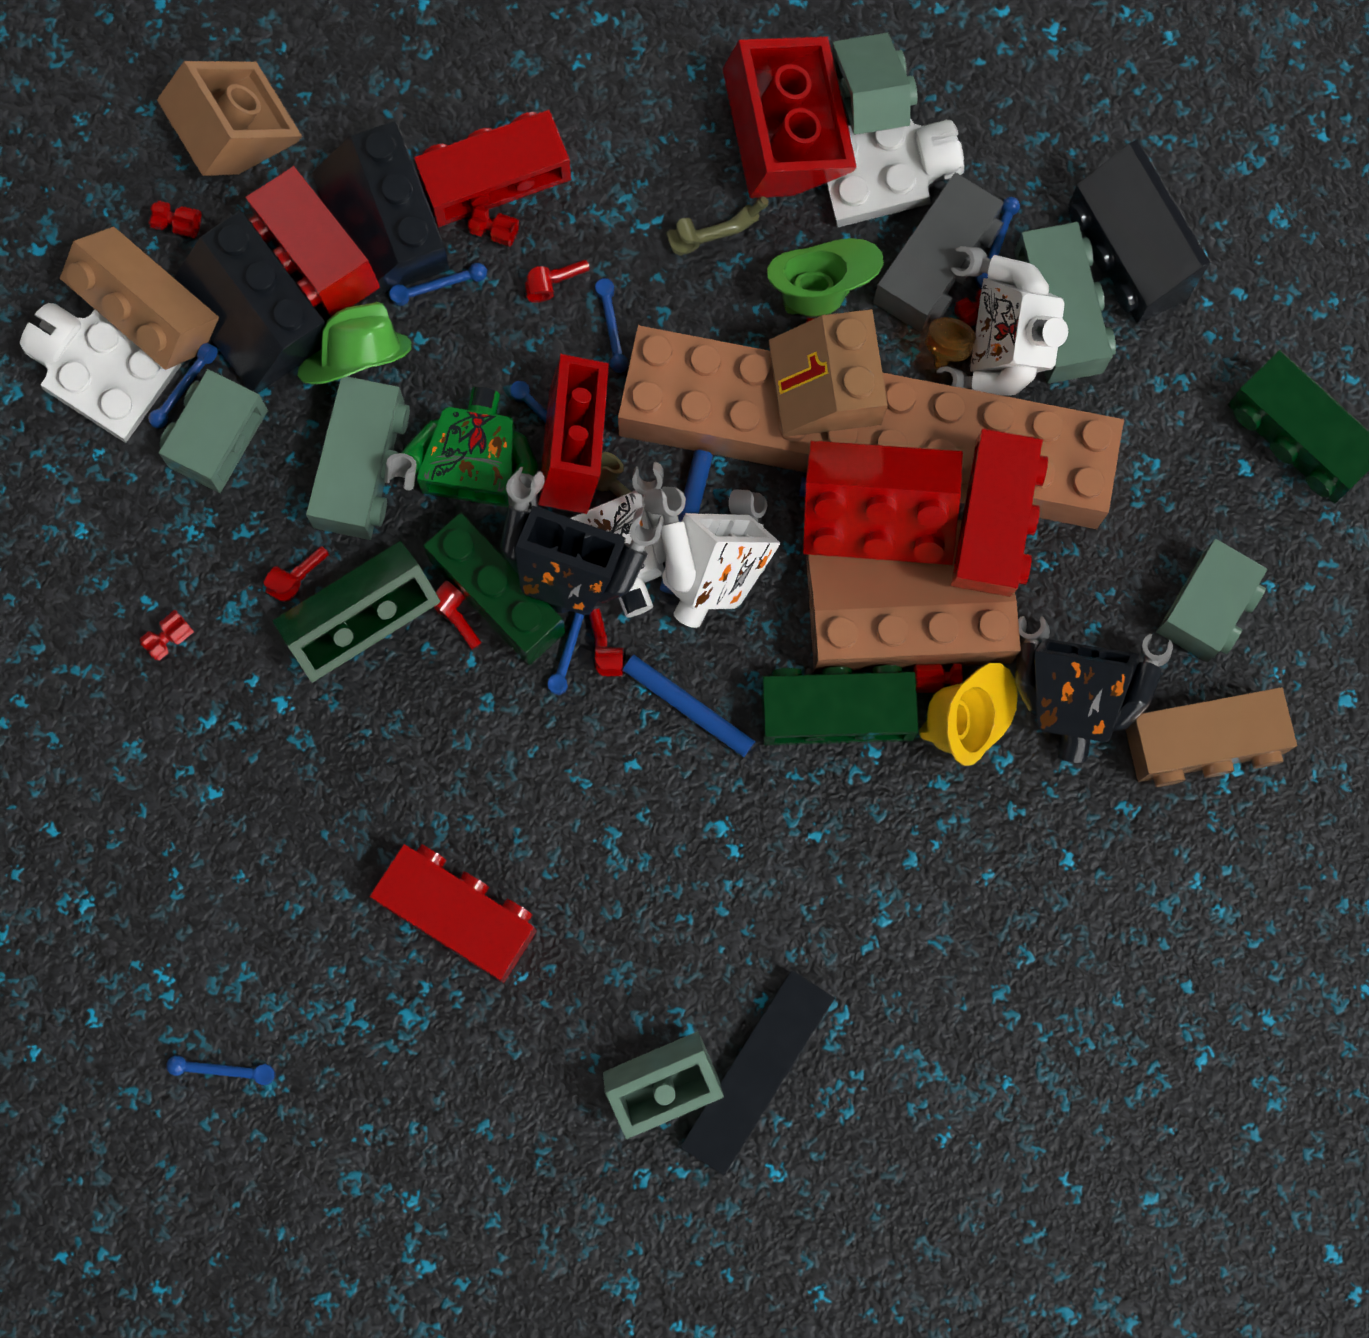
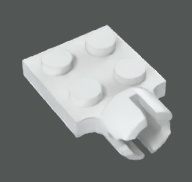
[827,118,964,227]
[20,303,181,443]

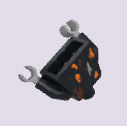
[501,467,664,615]
[1015,616,1173,763]

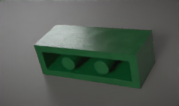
[1228,350,1369,504]
[423,513,566,666]
[272,541,441,683]
[761,665,918,745]

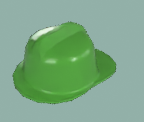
[767,238,883,317]
[297,302,412,385]

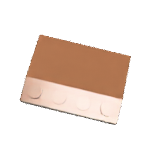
[806,520,1021,673]

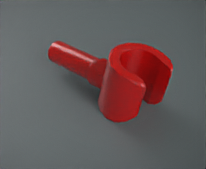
[525,260,590,303]
[264,546,329,602]
[434,581,482,650]
[589,609,623,676]

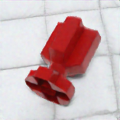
[913,663,963,693]

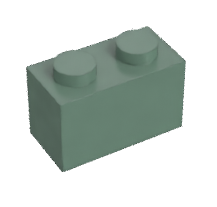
[833,33,917,135]
[159,369,268,493]
[1156,538,1268,663]
[603,1031,724,1139]

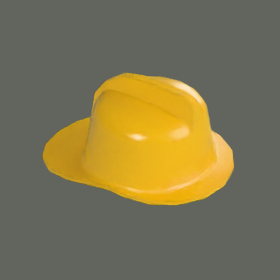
[919,663,1018,766]

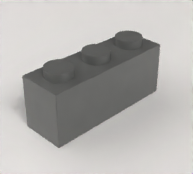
[873,172,1004,333]

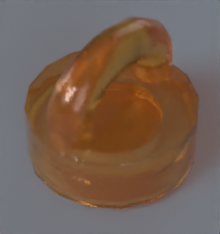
[925,317,976,370]

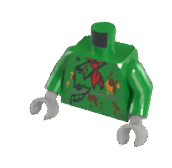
[384,387,538,507]

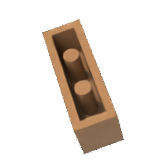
[60,226,219,370]
[1126,687,1297,787]

